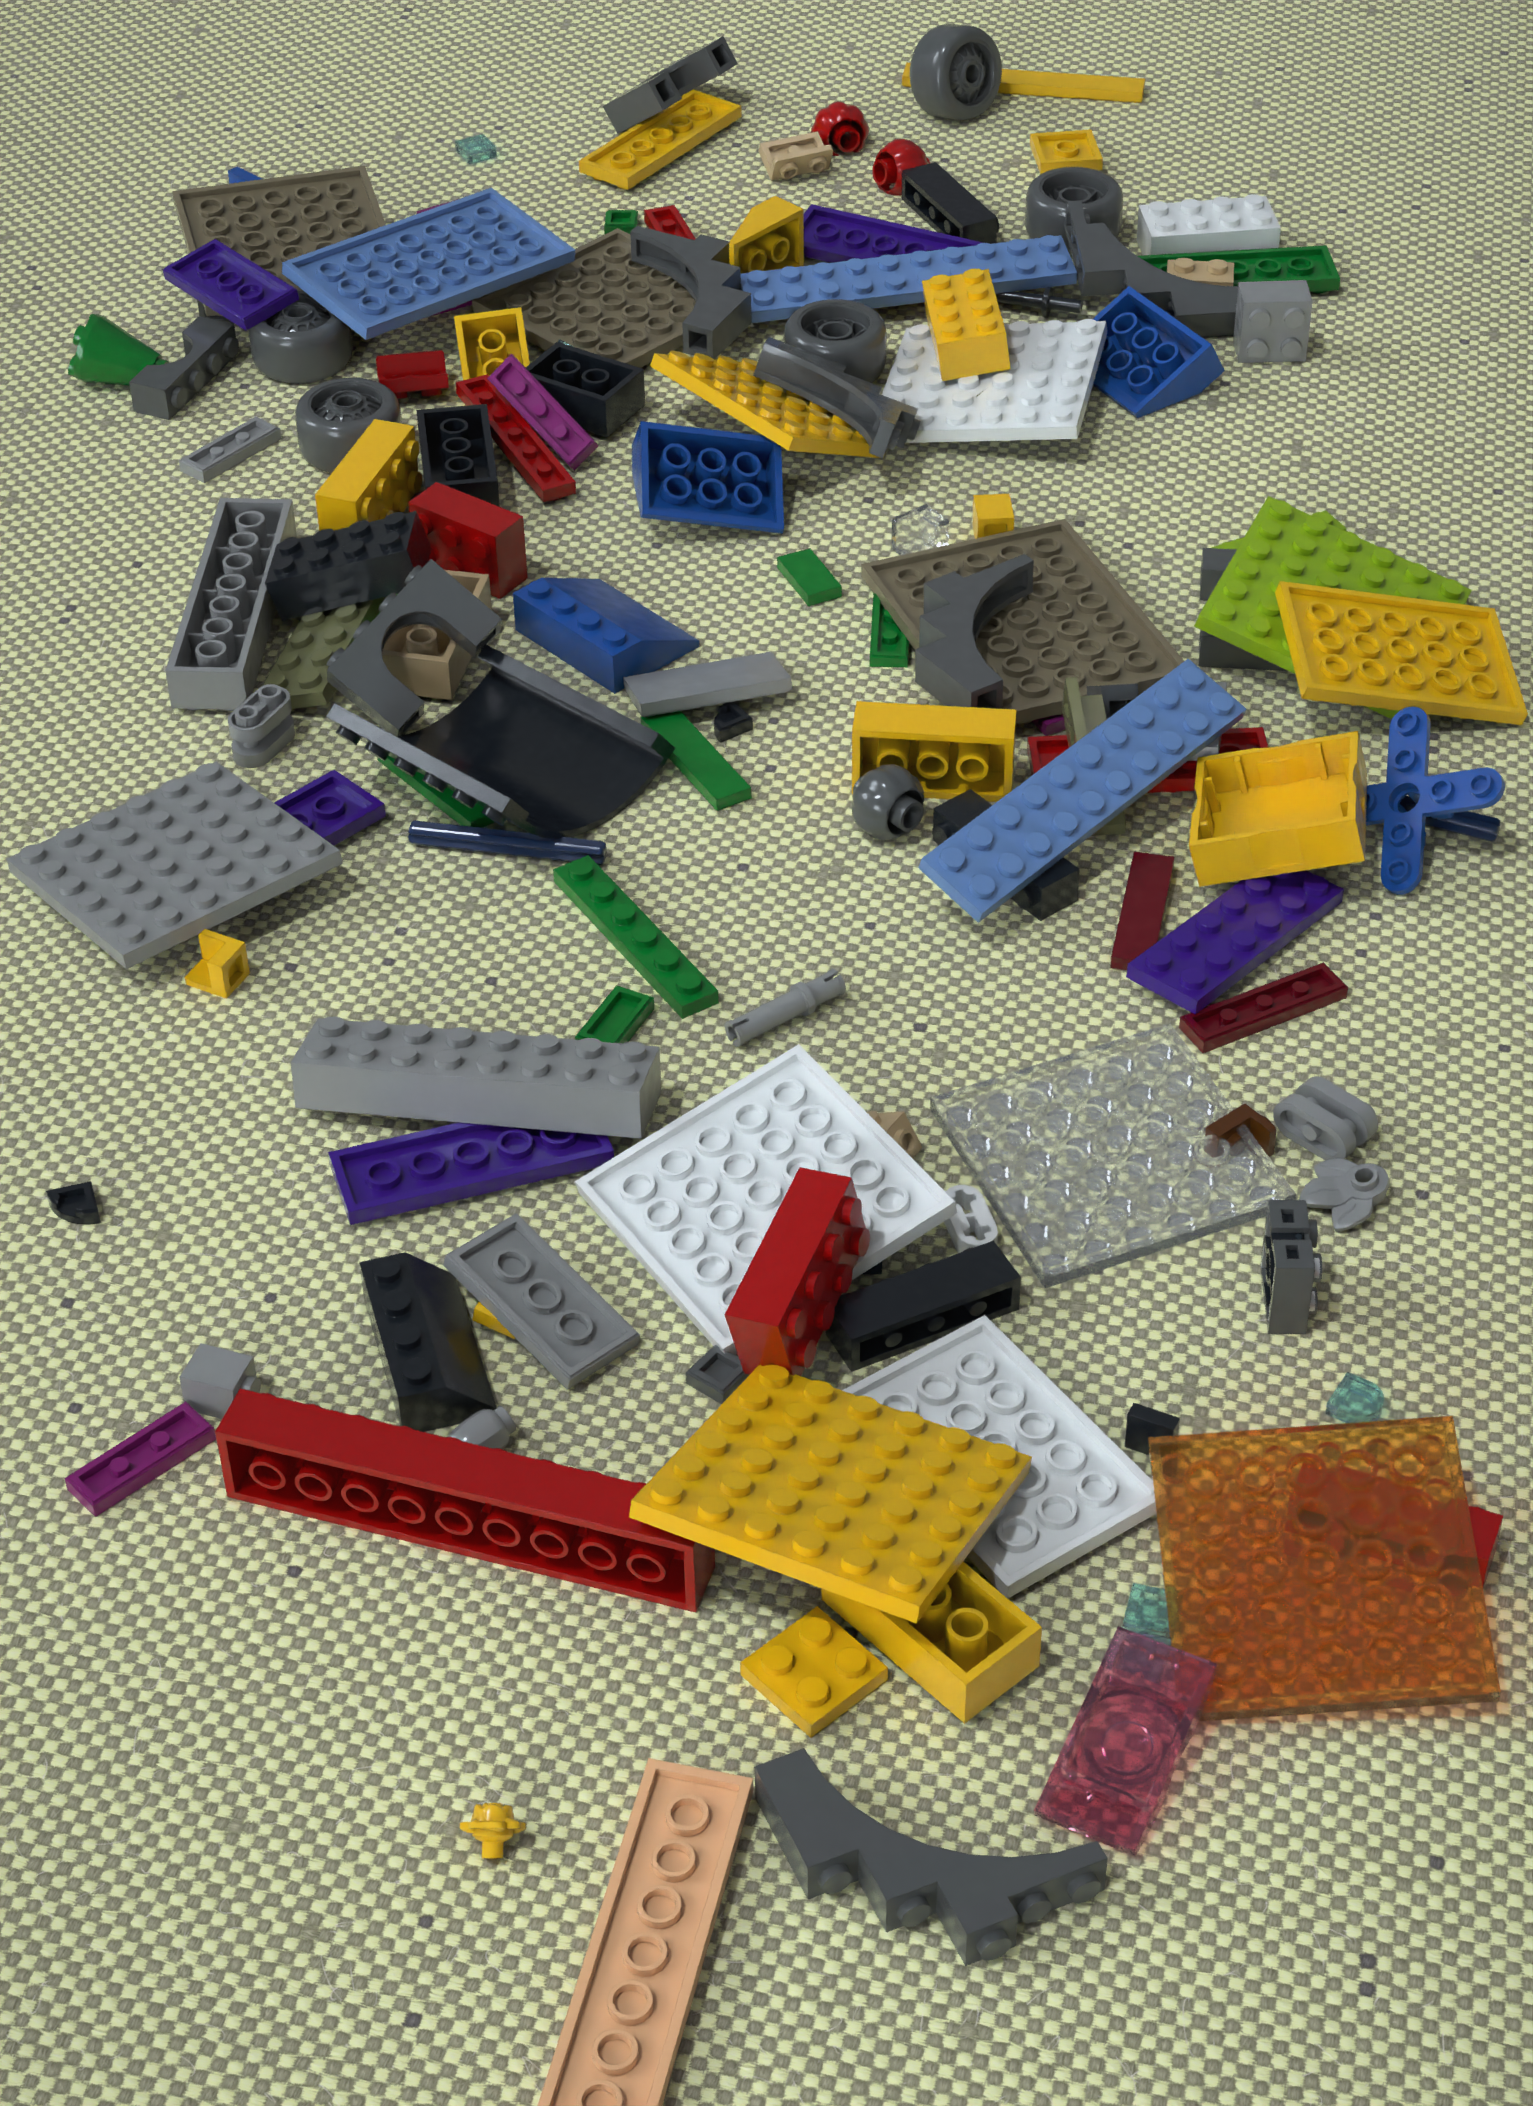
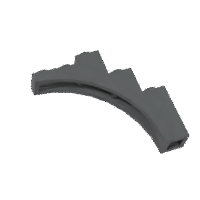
[630,226,752,359]
[753,337,921,458]
[915,554,1034,709]
[754,1748,1108,1966]

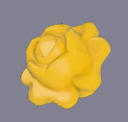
[460,1803,526,1859]

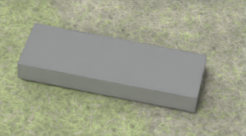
[179,417,281,483]

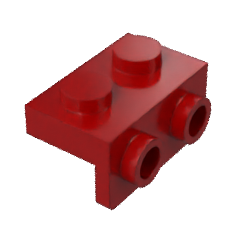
[376,350,449,399]

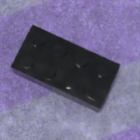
[416,404,500,507]
[265,511,432,621]

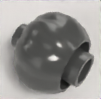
[852,764,924,841]

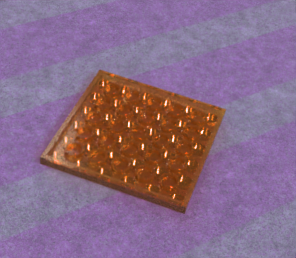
[1148,1416,1501,1723]

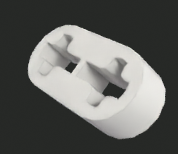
[944,1185,998,1253]

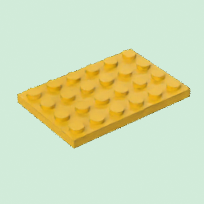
[650,350,885,458]
[1275,581,1528,725]

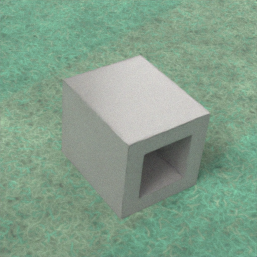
[179,1343,261,1419]

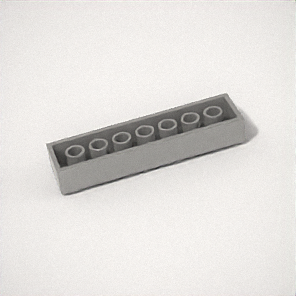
[165,498,297,711]
[291,1017,661,1139]

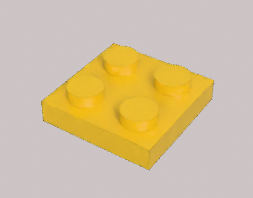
[1030,129,1103,175]
[740,1606,888,1738]

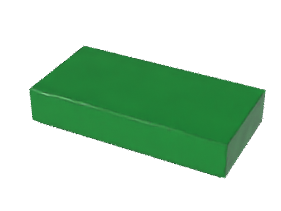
[777,548,842,606]
[575,985,655,1044]

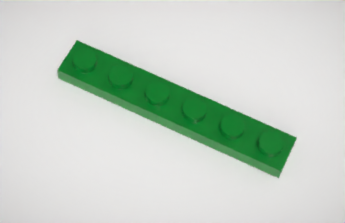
[553,855,719,1019]

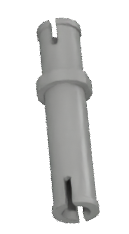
[725,969,846,1047]

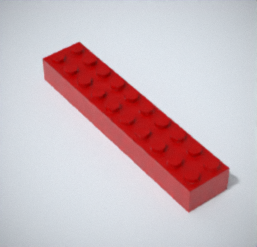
[215,1388,715,1613]

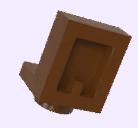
[1203,1104,1276,1163]

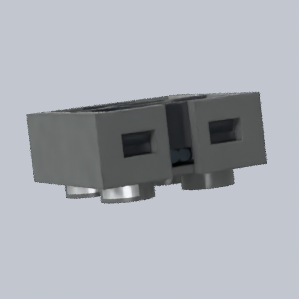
[1260,1200,1322,1334]

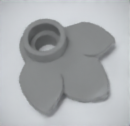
[1299,1158,1389,1232]

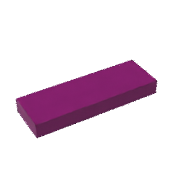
[64,1401,216,1517]

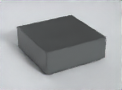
[686,1345,749,1404]

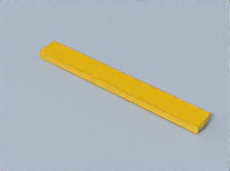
[902,62,1145,103]

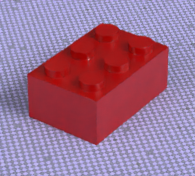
[408,482,528,599]

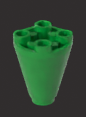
[68,314,169,386]

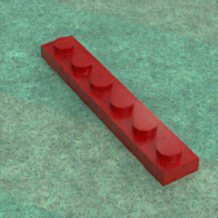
[456,374,576,502]

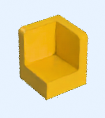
[972,494,1014,539]
[185,929,250,999]

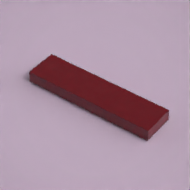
[1110,852,1175,970]
[1179,962,1348,1053]

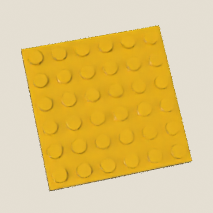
[629,1365,1032,1624]

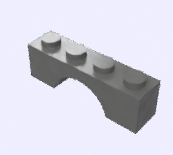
[129,316,239,420]

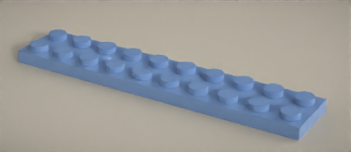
[740,235,1077,323]
[918,659,1247,923]

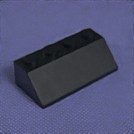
[359,1252,497,1432]

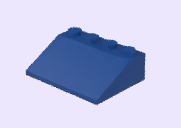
[1093,286,1225,418]
[632,421,784,534]
[513,578,700,694]

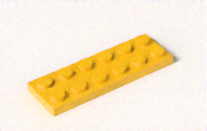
[579,89,742,190]

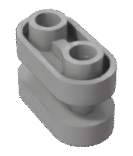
[228,684,295,768]
[1273,1076,1378,1160]

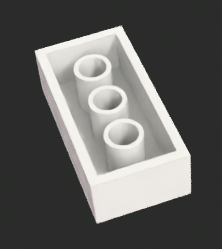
[1136,194,1281,255]

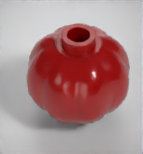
[811,101,869,156]
[872,139,930,195]

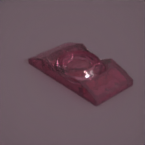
[1034,1626,1217,1856]

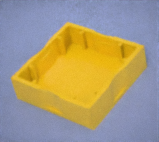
[1189,731,1367,887]

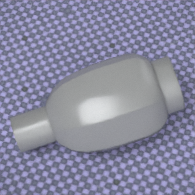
[448,1406,516,1449]

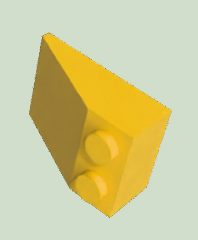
[729,196,804,274]
[454,307,530,380]

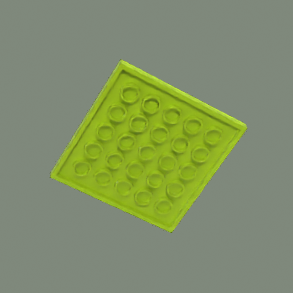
[1194,496,1472,719]

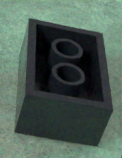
[526,342,645,437]

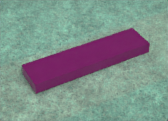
[487,353,599,471]

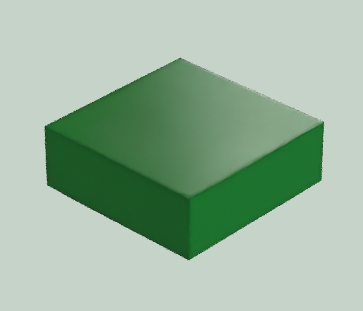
[604,210,639,234]

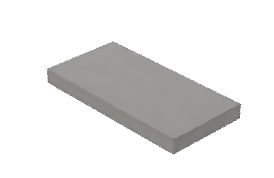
[623,652,792,717]
[443,1213,640,1390]

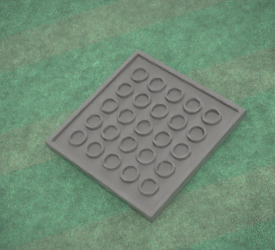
[6,761,343,969]

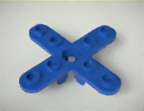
[1366,707,1505,895]

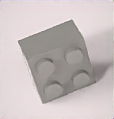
[1233,280,1312,363]

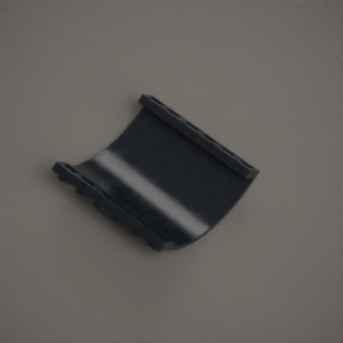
[326,644,675,839]

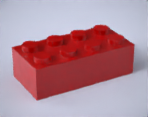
[724,1167,870,1376]

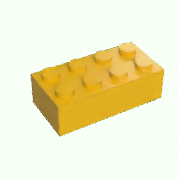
[922,268,1011,381]
[315,419,422,531]
[852,701,1017,802]
[821,1562,1042,1724]

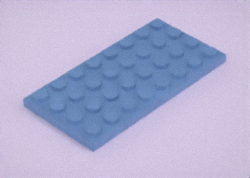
[282,188,575,340]

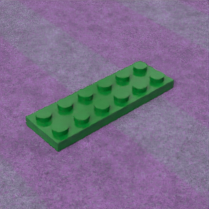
[1138,245,1340,294]

